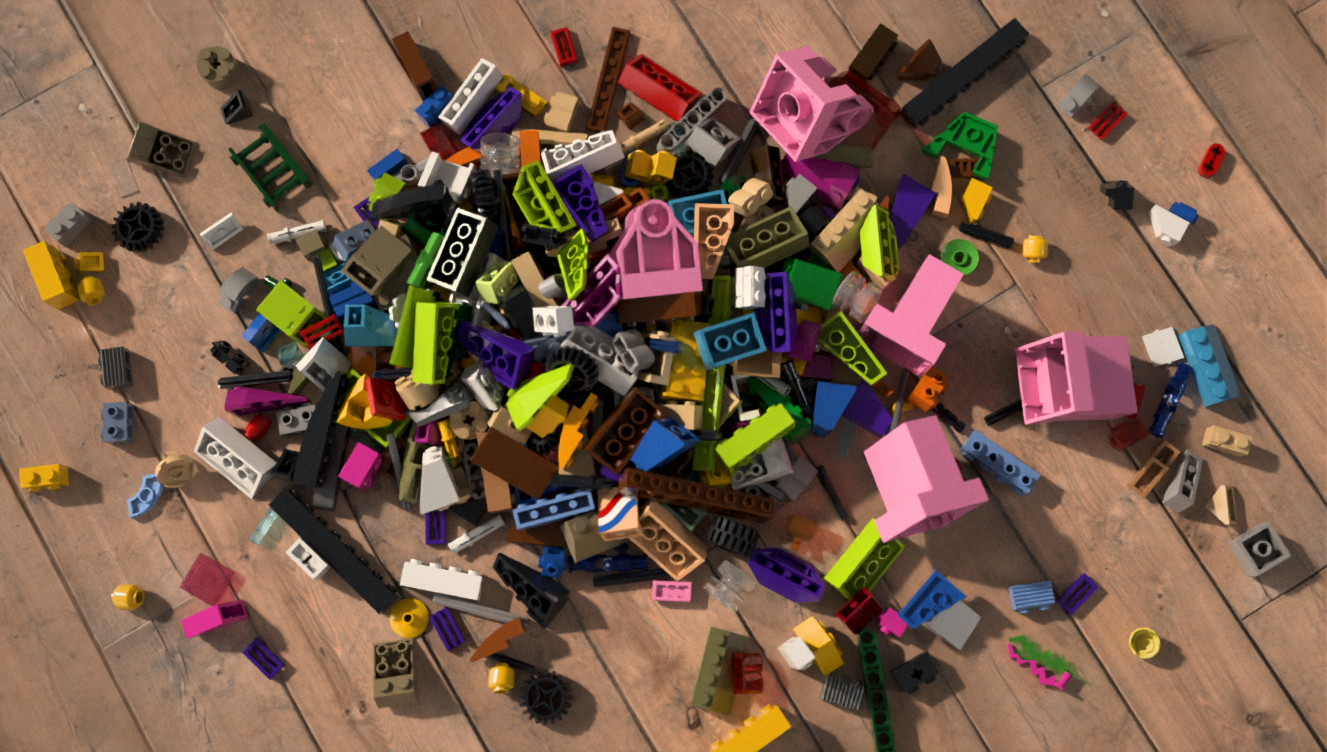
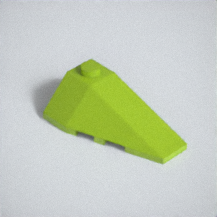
[557,228,590,301]
[506,364,574,431]

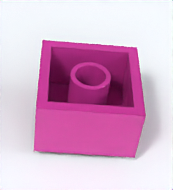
[338,442,385,491]

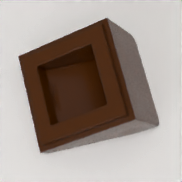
[616,102,644,130]

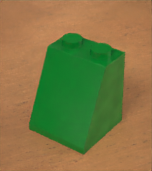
[782,257,845,311]

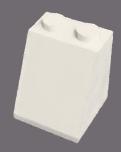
[420,446,459,515]

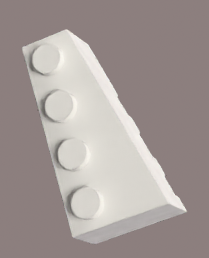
[540,130,625,182]

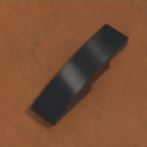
[371,184,446,220]

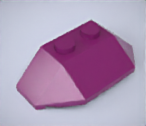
[562,254,622,327]

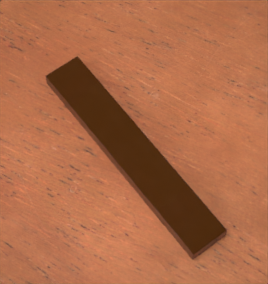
[586,26,630,133]

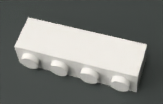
[439,58,503,135]
[400,559,484,601]
[777,637,815,670]

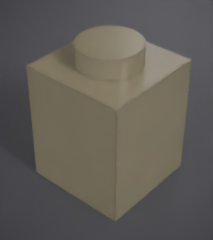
[296,230,328,261]

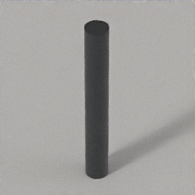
[816,465,849,521]
[487,653,535,674]

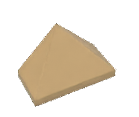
[1205,485,1238,525]

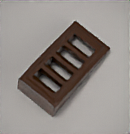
[949,158,983,180]

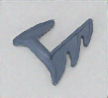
[481,301,513,330]

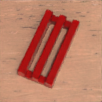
[550,27,578,67]
[1088,101,1128,141]
[300,314,344,349]

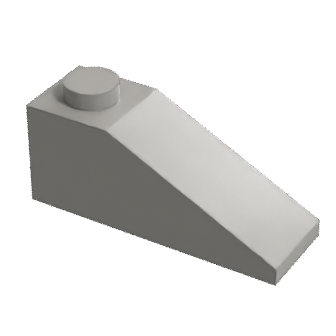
[1163,449,1203,513]

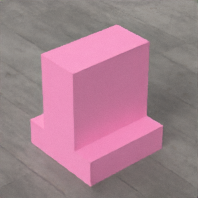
[858,254,964,378]
[1015,332,1138,425]
[864,415,989,543]

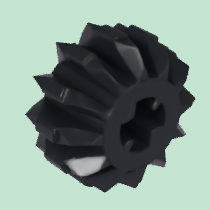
[527,428,561,456]

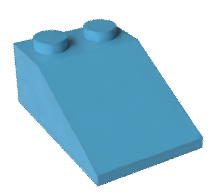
[668,189,727,237]

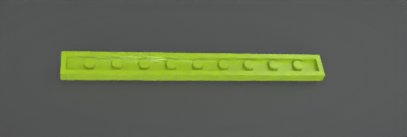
[693,276,734,472]

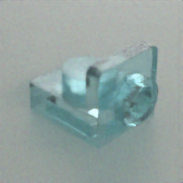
[278,341,303,366]

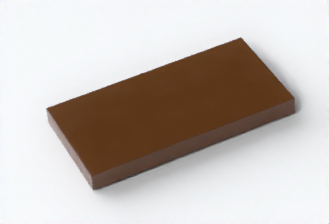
[470,426,559,500]

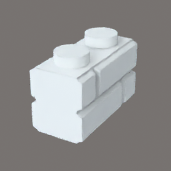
[736,266,766,309]

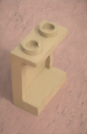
[636,330,676,385]

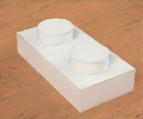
[200,213,243,250]

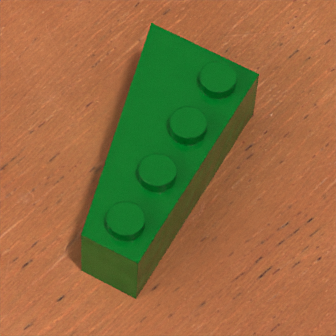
[747,377,812,446]

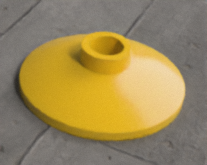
[390,598,429,638]

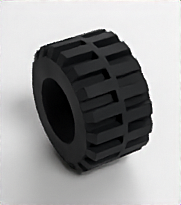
[706,516,760,558]

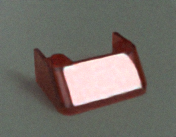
[827,71,901,152]

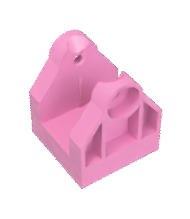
[749,46,874,162]
[608,199,703,300]

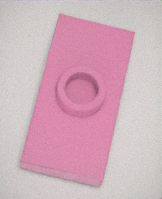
[652,581,692,602]

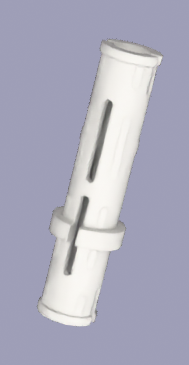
[267,220,327,245]
[448,514,505,554]

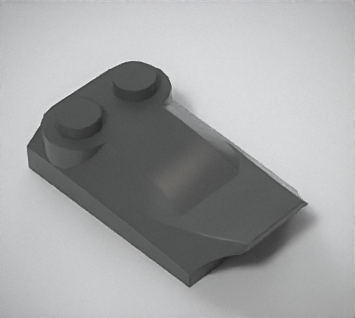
[405,377,474,427]

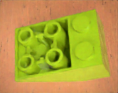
[256,280,326,348]

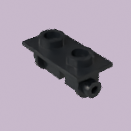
[521,223,564,249]
[210,340,251,376]

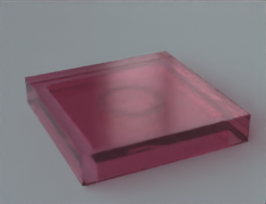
[179,553,235,606]

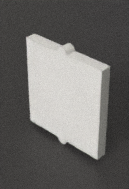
[1142,327,1184,367]

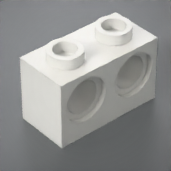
[533,306,574,336]
[286,538,331,581]

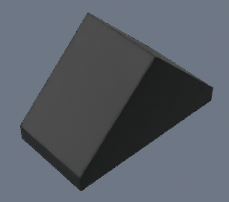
[220,90,253,125]
[271,449,299,482]
[450,498,487,526]

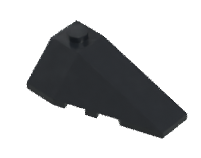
[493,553,570,629]

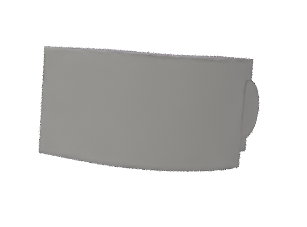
[1057,74,1100,117]
[218,267,258,314]

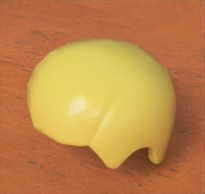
[1129,627,1161,659]

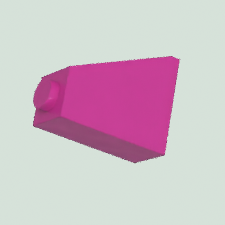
[181,600,249,639]

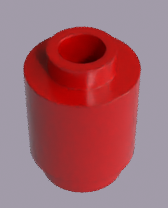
[244,413,272,442]

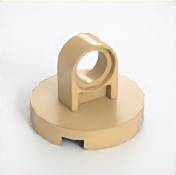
[155,450,197,488]

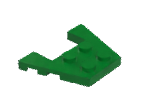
[922,112,998,181]

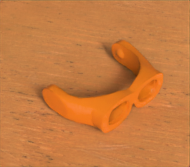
[874,380,895,397]

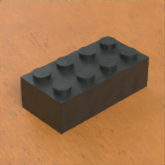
[426,208,499,298]

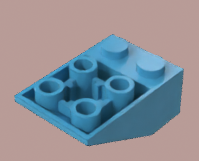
[344,305,398,347]

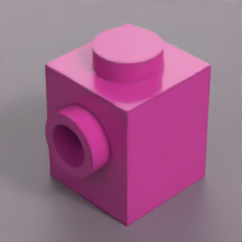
[877,608,907,637]

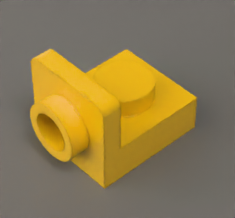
[74,252,104,275]

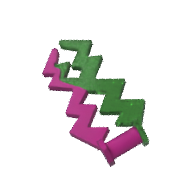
[1008,635,1074,691]

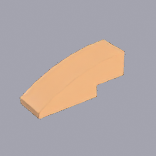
[930,156,952,220]

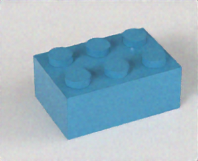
[694,313,766,371]

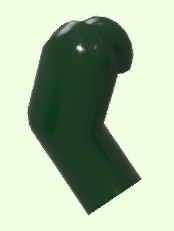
[263,275,293,288]

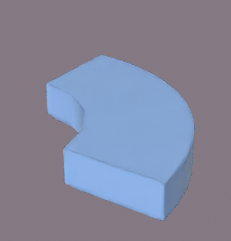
[127,473,164,519]

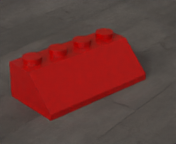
[618,54,702,121]

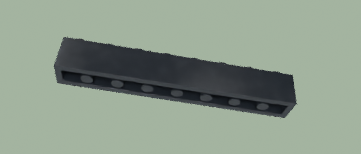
[900,18,1029,129]
[269,488,399,614]

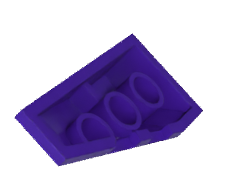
[552,165,608,242]
[457,321,536,390]

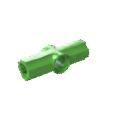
[406,232,444,289]

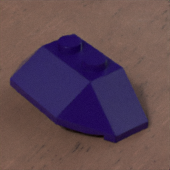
[460,87,523,149]
[754,272,797,353]
[748,548,826,602]

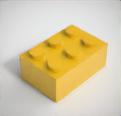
[23,241,80,310]

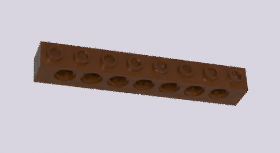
[618,467,775,523]

